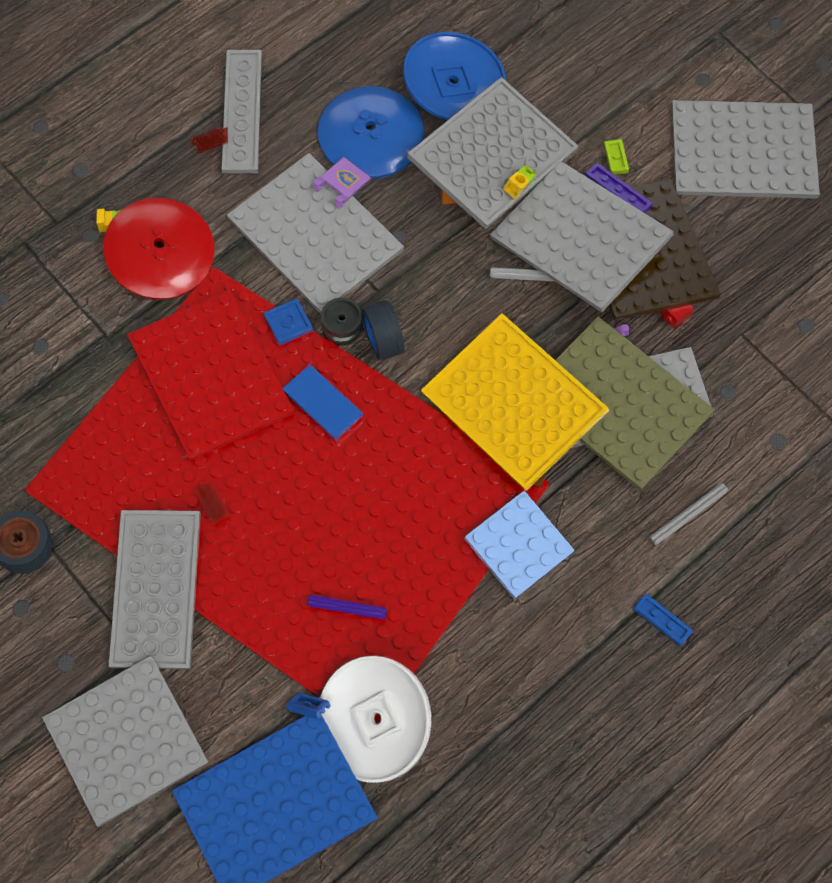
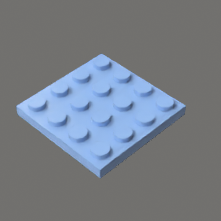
[464,491,575,599]

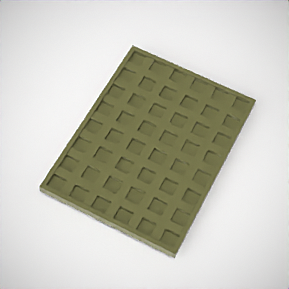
[555,317,715,491]

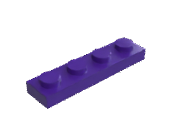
[585,163,653,213]

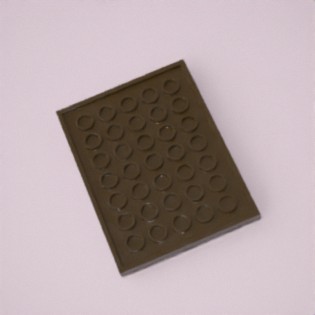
[609,179,721,321]

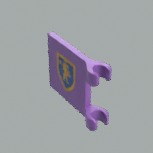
[313,157,371,208]

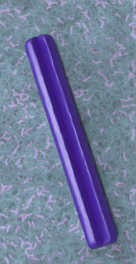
[308,595,387,619]

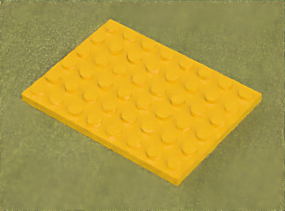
[421,313,609,491]

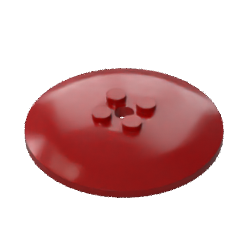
[103,198,214,300]

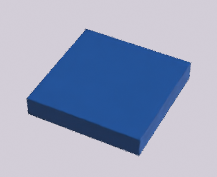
[263,298,313,346]

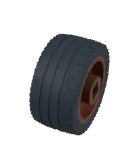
[0,511,53,574]

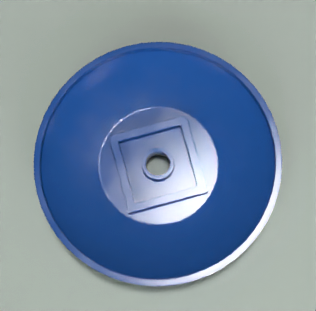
[403,32,506,120]
[318,86,423,179]

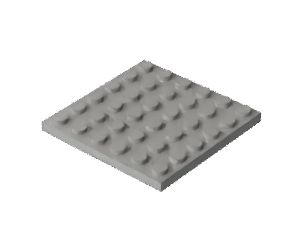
[42,656,209,827]

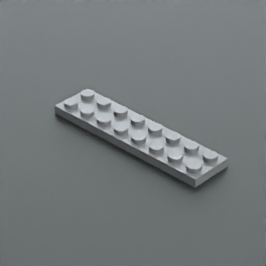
[222,50,262,173]

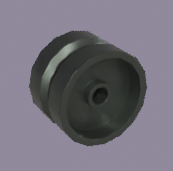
[321,297,363,346]

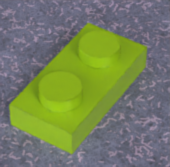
[604,139,629,175]

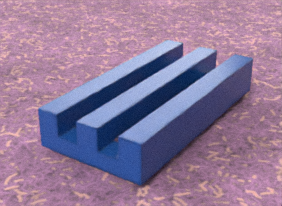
[286,692,331,719]

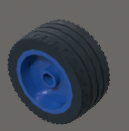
[361,300,405,360]

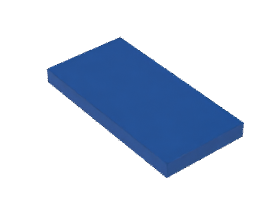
[283,365,363,441]

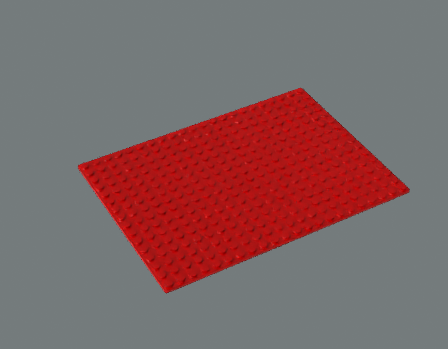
[26,268,549,724]

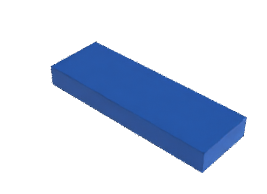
[633,593,694,647]

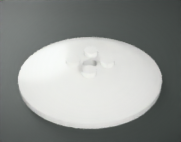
[320,656,431,783]

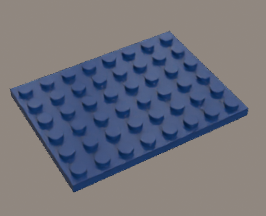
[172,713,378,883]

